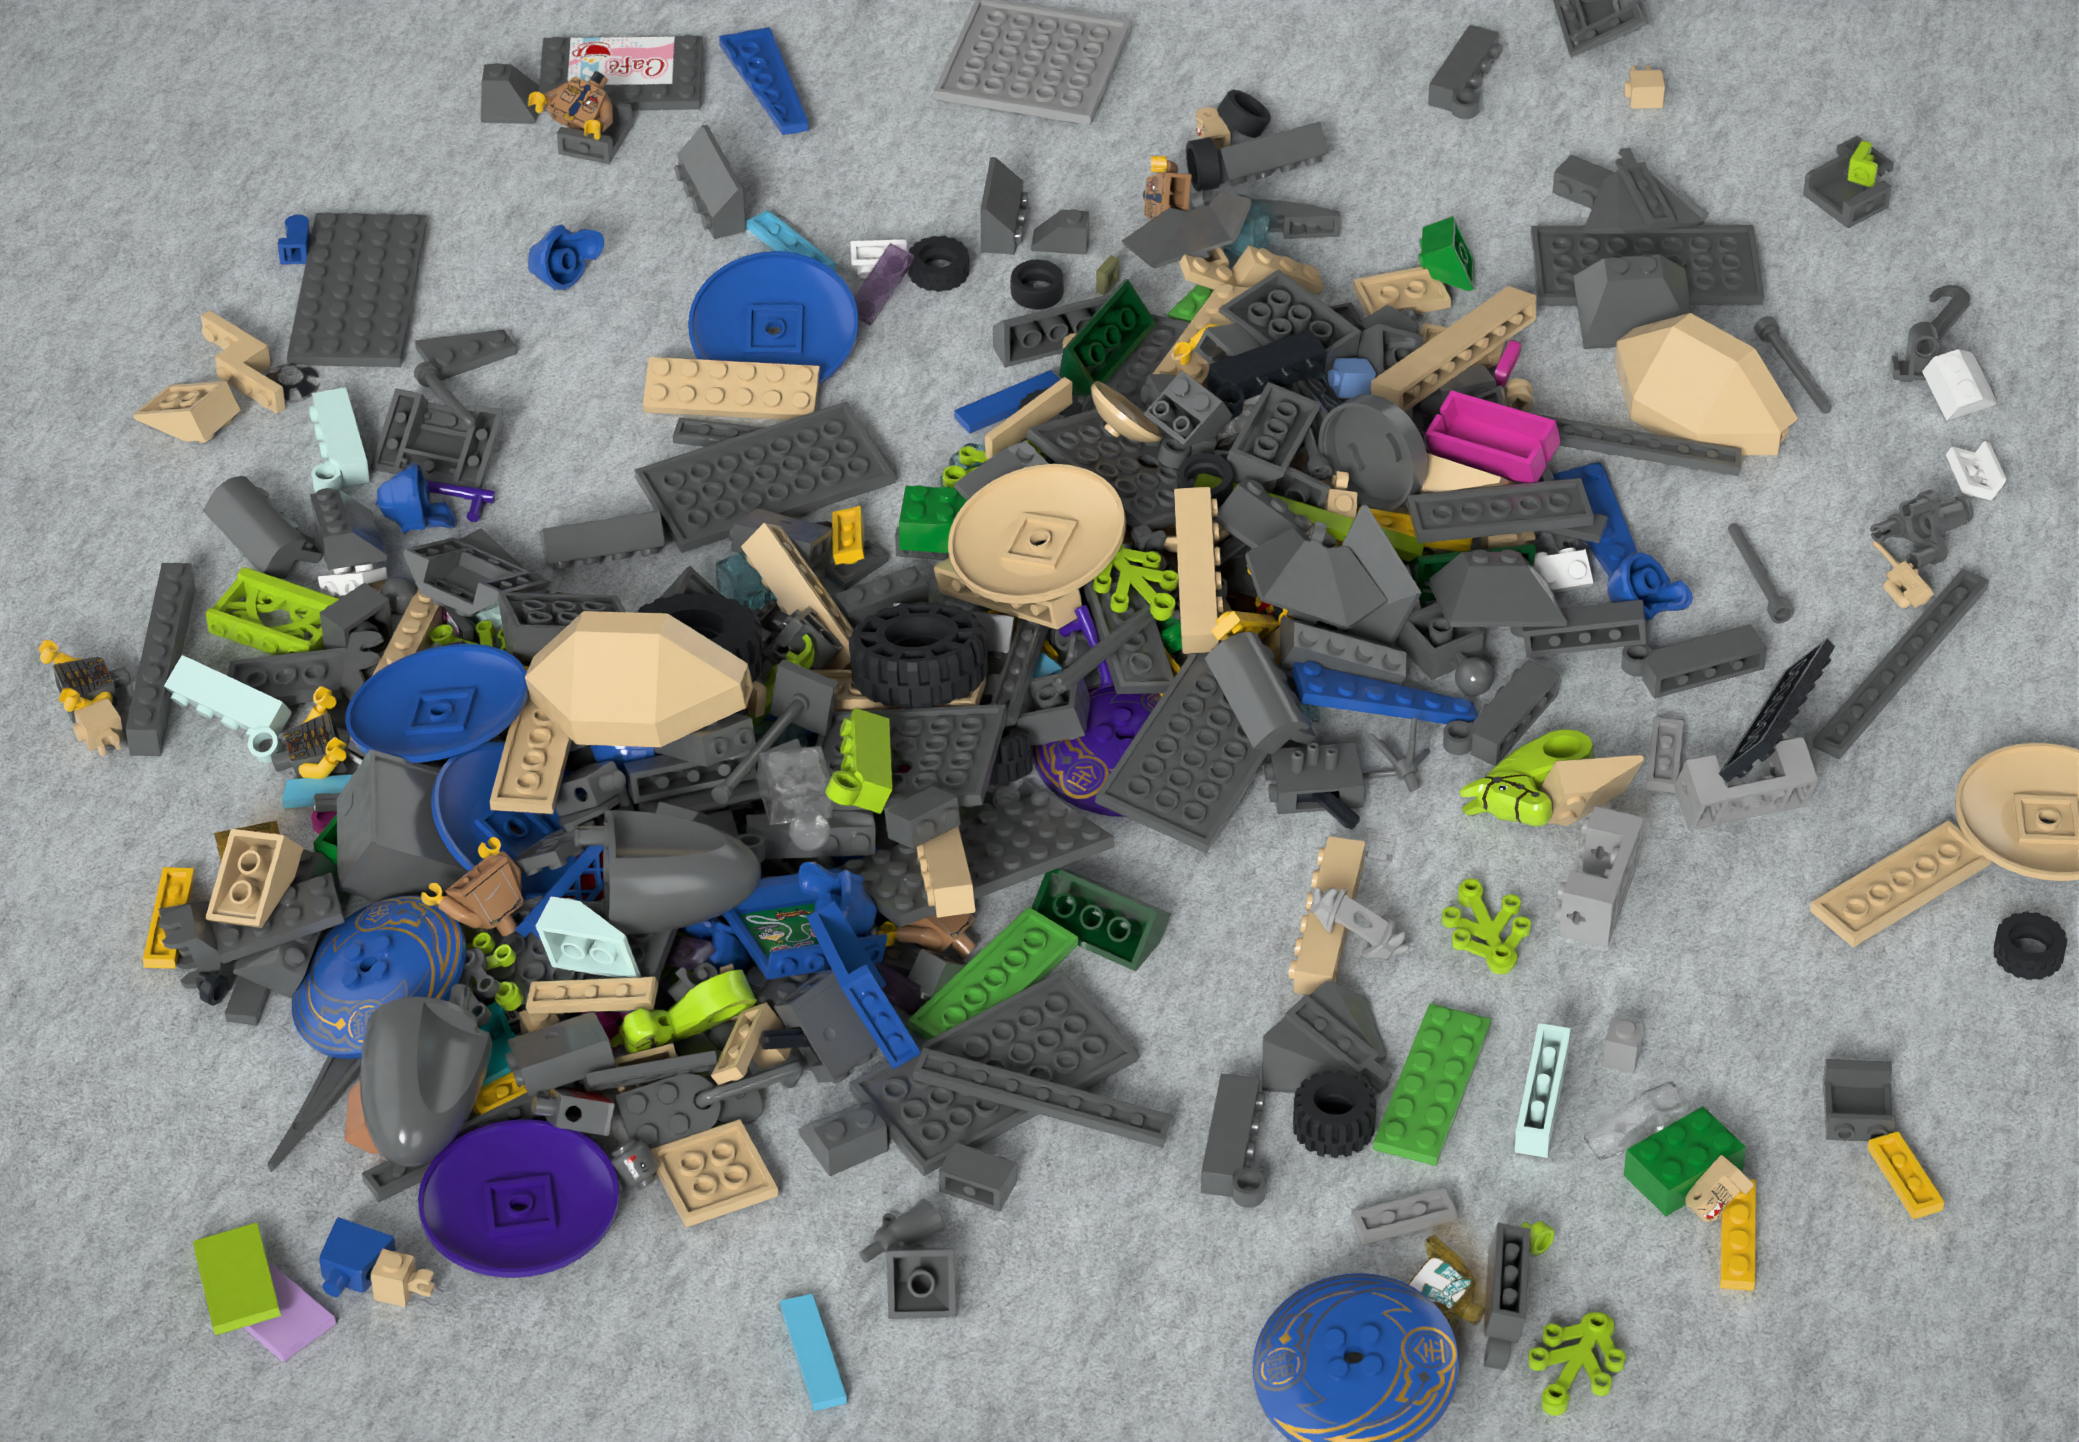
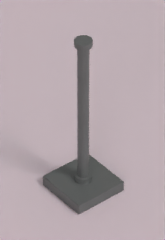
[711,659,839,804]

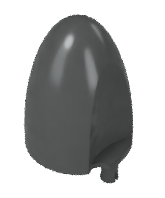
[574,811,762,936]
[360,984,492,1167]

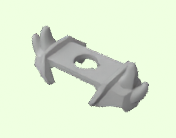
[1310,887,1410,961]

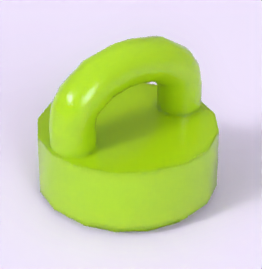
[1520,1221,1555,1255]

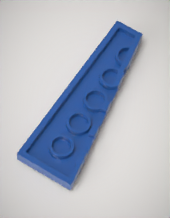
[719,27,809,135]
[1552,462,1637,578]
[1291,661,1478,724]

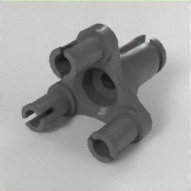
[1870,490,1974,569]

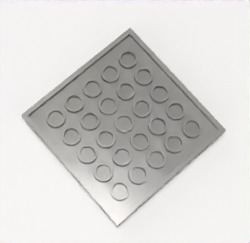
[934,0,1130,125]

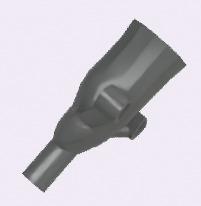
[859,1199,945,1263]

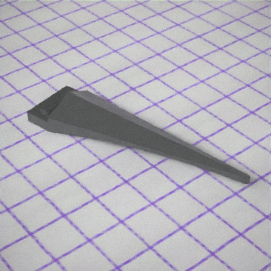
[268,1056,361,1172]

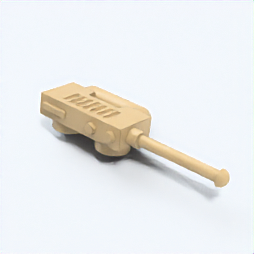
[1873,541,1934,608]

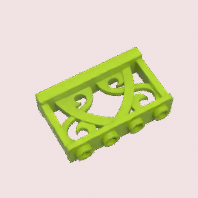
[206,567,339,655]

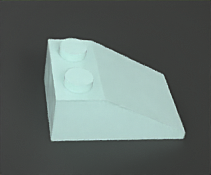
[536,896,641,978]

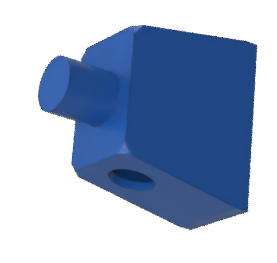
[319,1217,396,1297]

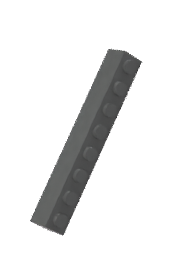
[125,563,196,756]

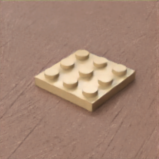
[651,1119,778,1228]

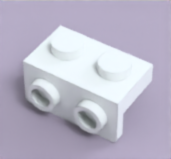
[850,239,907,279]
[1946,441,2006,500]
[1534,548,1594,593]
[318,563,388,599]

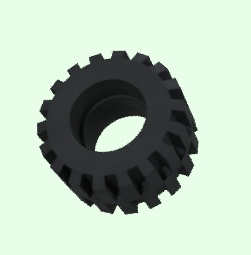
[988,726,1033,786]
[1293,1070,1376,1158]

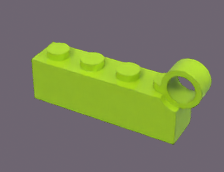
[825,708,892,814]

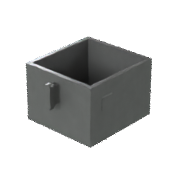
[337,749,468,901]

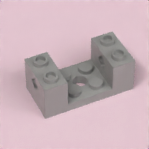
[1674,736,1819,831]
[1555,806,1644,948]

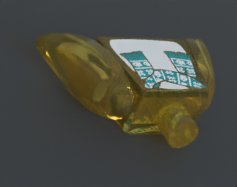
[1408,1234,1485,1329]

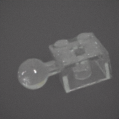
[756,746,834,851]

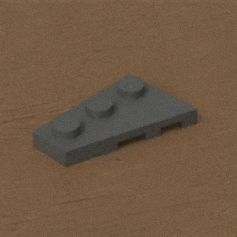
[415,330,517,381]

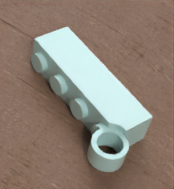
[308,387,370,493]
[164,655,292,763]
[1515,1023,1571,1158]

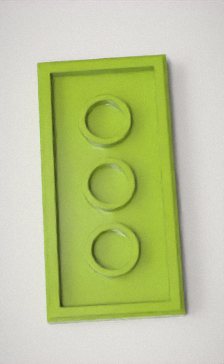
[192,1222,281,1335]

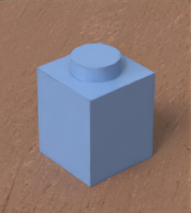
[1328,358,1376,398]

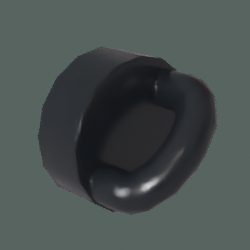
[195,972,228,1006]

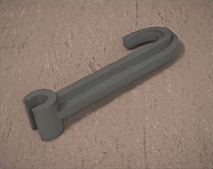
[1920,285,1970,343]

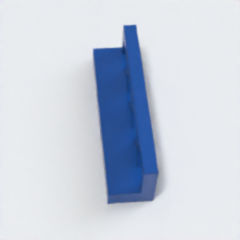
[514,846,604,941]

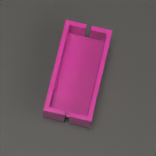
[1425,390,1561,483]

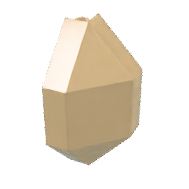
[1615,313,1798,455]
[525,611,753,747]

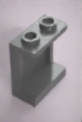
[557,101,633,164]
[1803,154,1892,228]
[1823,1059,1895,1141]

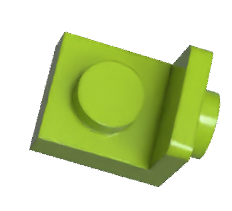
[1847,140,1878,187]

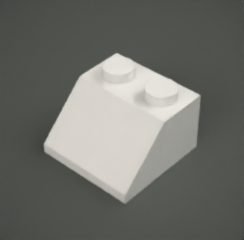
[1922,349,1997,421]

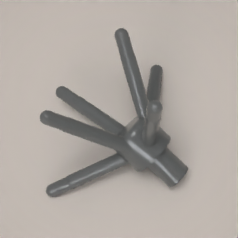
[1362,717,1430,792]

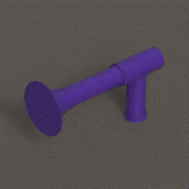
[424,478,495,522]
[1059,605,1113,691]

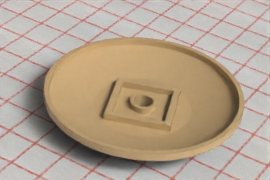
[948,464,1126,604]
[1955,743,2079,881]

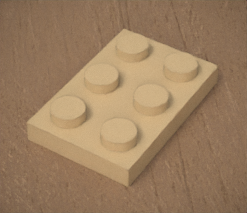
[1353,267,1451,317]

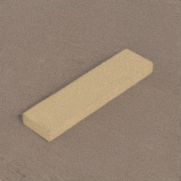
[985,377,1072,459]
[526,977,658,1014]

